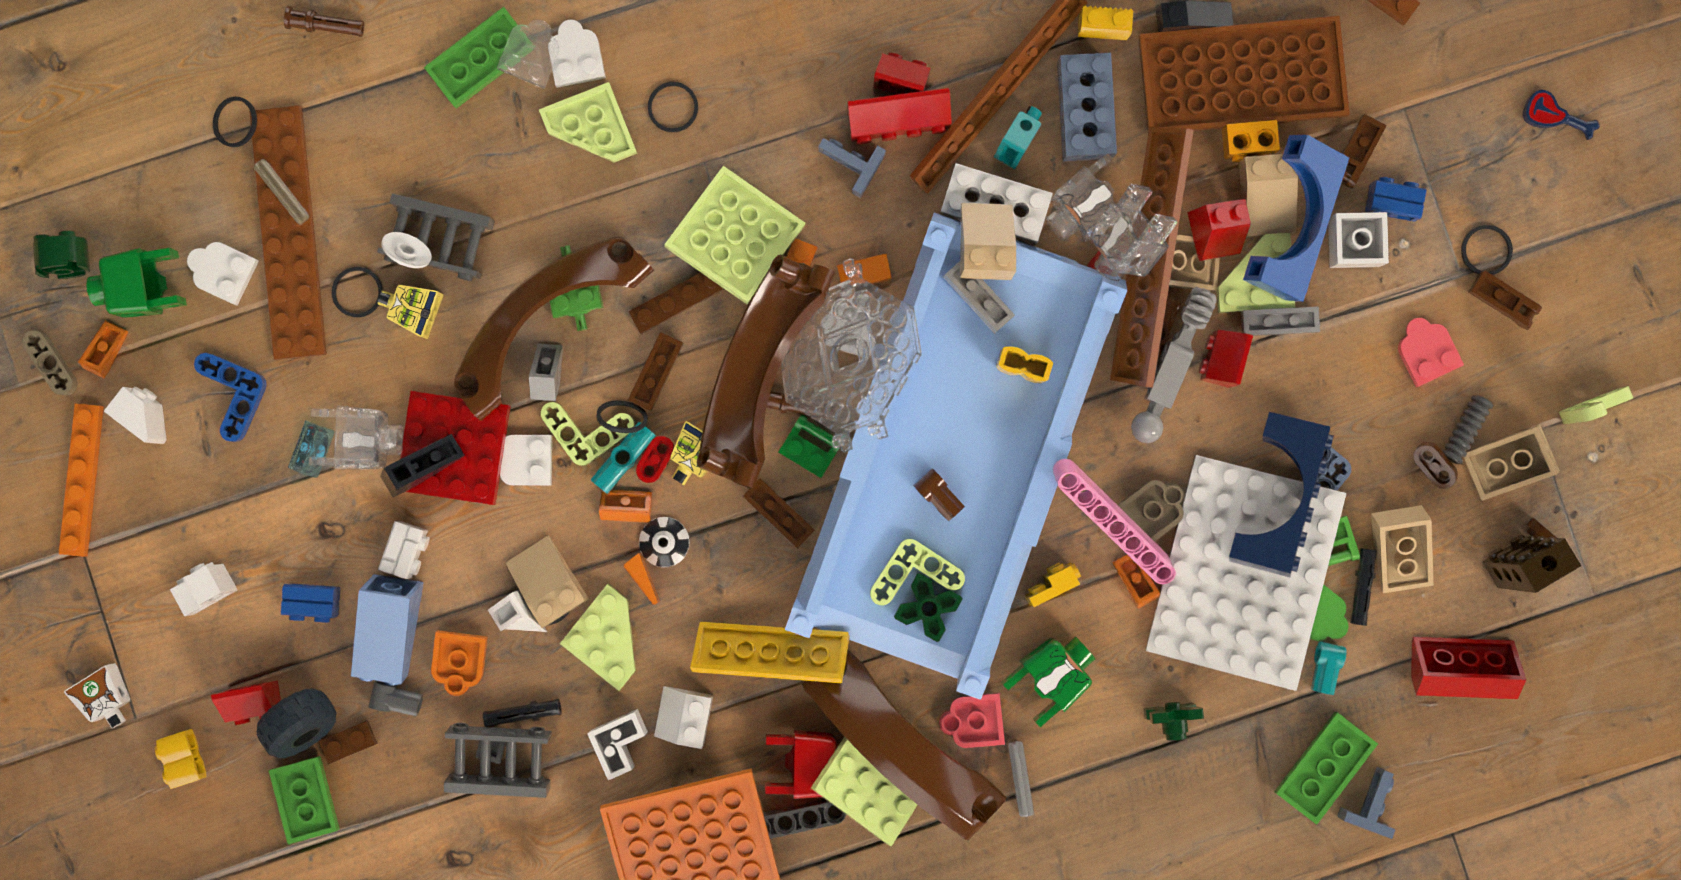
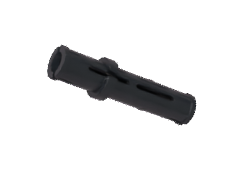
[1350,548,1377,626]
[483,699,562,727]

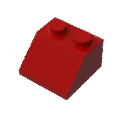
[873,52,931,95]
[1187,199,1251,261]
[1199,330,1253,388]
[211,680,281,725]

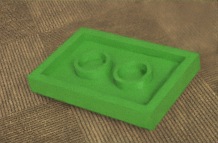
[269,756,340,844]

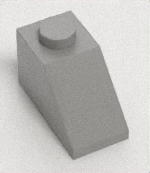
[529,343,563,401]

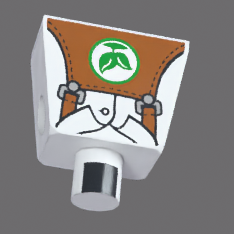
[64,663,130,729]

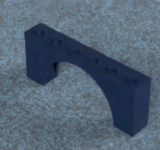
[1229,412,1334,578]

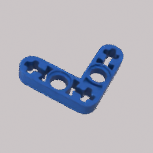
[194,353,267,442]

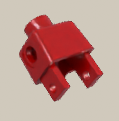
[765,730,837,799]

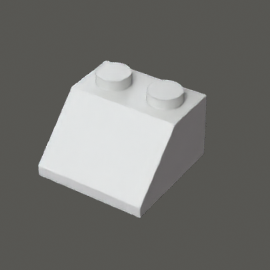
[104,386,167,444]
[654,686,714,749]

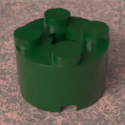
[33,231,90,279]

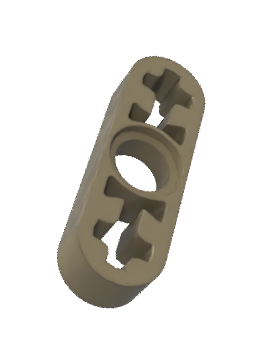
[22,330,78,395]

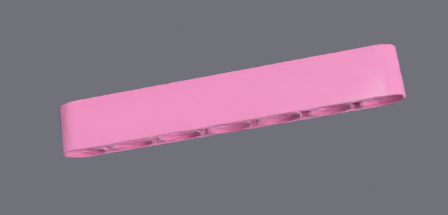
[1053,459,1176,584]

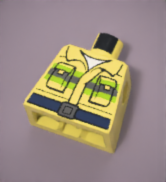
[378,285,443,339]
[670,421,708,485]

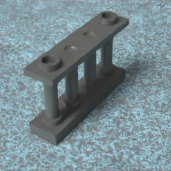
[377,194,495,281]
[444,723,552,798]

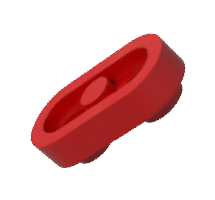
[636,436,675,483]

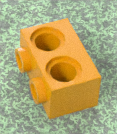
[1222,120,1280,162]

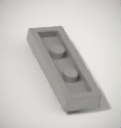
[943,261,1015,334]
[1241,307,1320,336]

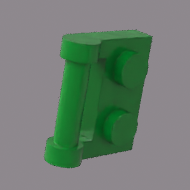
[778,414,844,478]

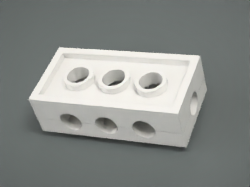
[940,163,1053,246]

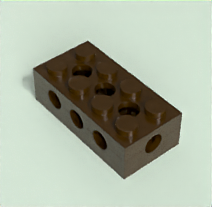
[1482,535,1581,593]

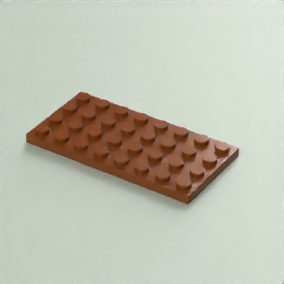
[1138,16,1350,133]

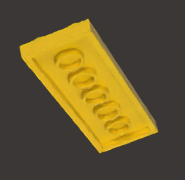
[690,622,850,683]

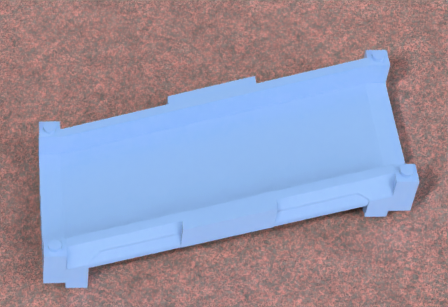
[785,212,1127,700]

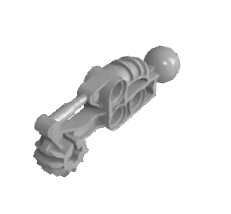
[1131,287,1217,444]

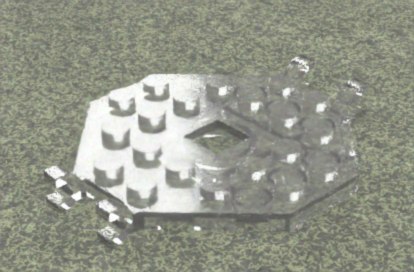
[781,258,922,452]

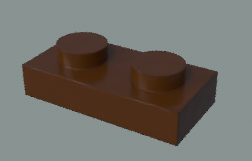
[319,720,378,764]

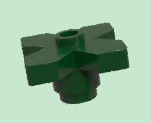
[894,573,963,642]
[1144,702,1204,741]

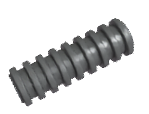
[1443,395,1493,464]

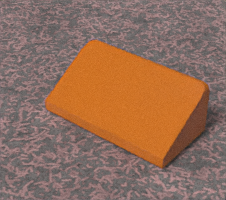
[599,490,652,523]

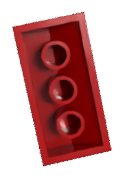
[847,88,952,144]
[1411,637,1527,699]

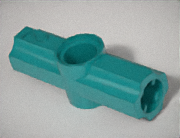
[591,422,656,494]

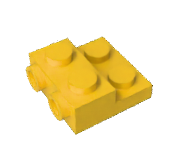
[1024,562,1081,607]

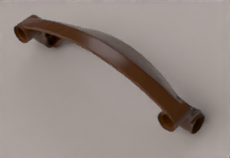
[454,236,654,421]
[697,254,835,489]
[802,650,1007,840]

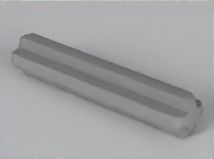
[1008,741,1034,817]

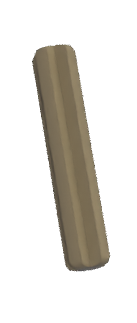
[254,159,309,224]

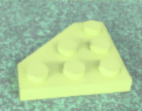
[539,82,638,163]
[1217,233,1296,313]
[560,584,636,691]

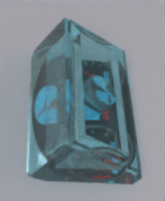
[288,420,334,478]

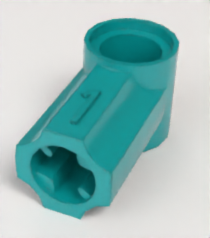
[1311,641,1347,695]

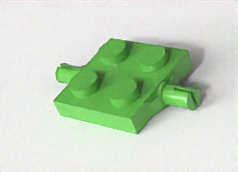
[550,245,604,331]

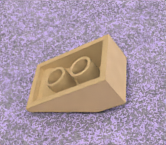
[1239,154,1298,237]
[960,203,1016,280]
[1169,234,1220,291]
[1464,424,1560,501]
[1371,505,1434,593]
[505,535,589,628]

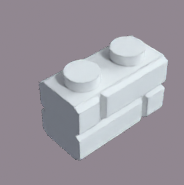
[378,521,430,579]

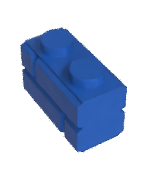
[1365,177,1427,222]
[281,583,341,623]

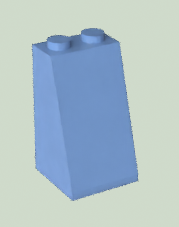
[351,574,423,686]

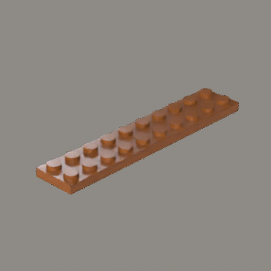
[249,105,327,360]
[1110,127,1194,388]

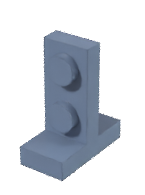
[818,138,886,198]
[1337,767,1396,839]

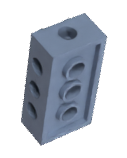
[1057,53,1117,162]

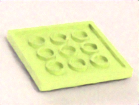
[665,166,806,305]
[811,737,917,846]

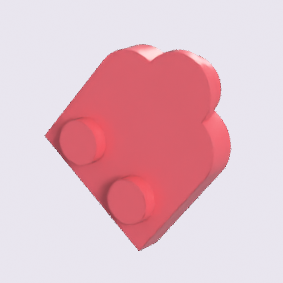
[1398,318,1464,387]
[939,693,1005,748]

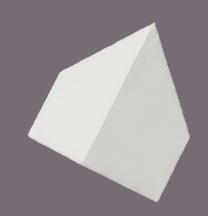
[488,590,547,632]

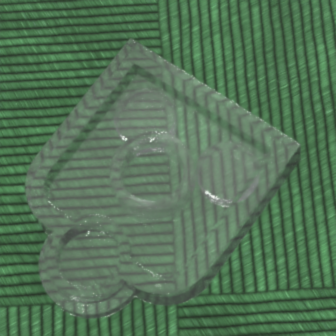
[497,20,559,89]

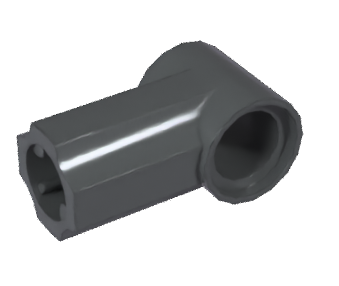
[368,681,423,716]

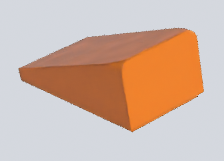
[837,254,892,290]
[78,320,128,378]
[624,553,660,605]
[1112,554,1160,609]

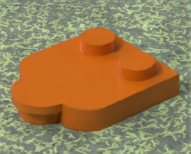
[431,630,488,696]

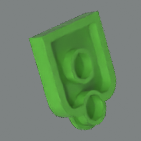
[1310,584,1349,641]

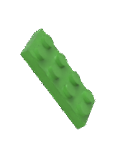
[424,7,536,109]
[1274,712,1378,825]

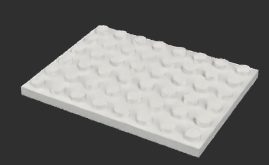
[1145,455,1346,691]

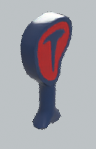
[1523,90,1600,140]

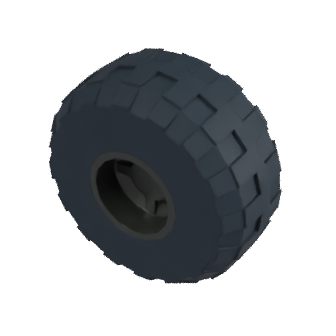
[256,688,337,759]

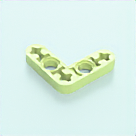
[1559,386,1633,424]
[541,402,635,466]
[870,539,965,605]

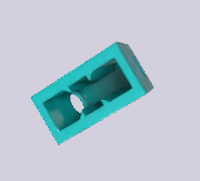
[994,106,1042,170]

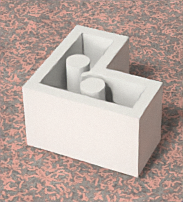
[170,562,237,616]
[587,709,648,780]

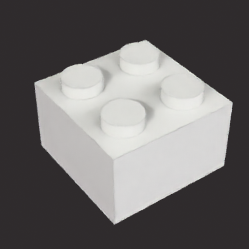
[1328,212,1389,268]

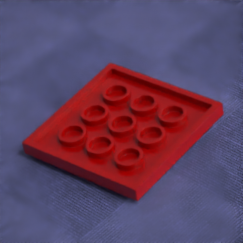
[400,391,511,505]

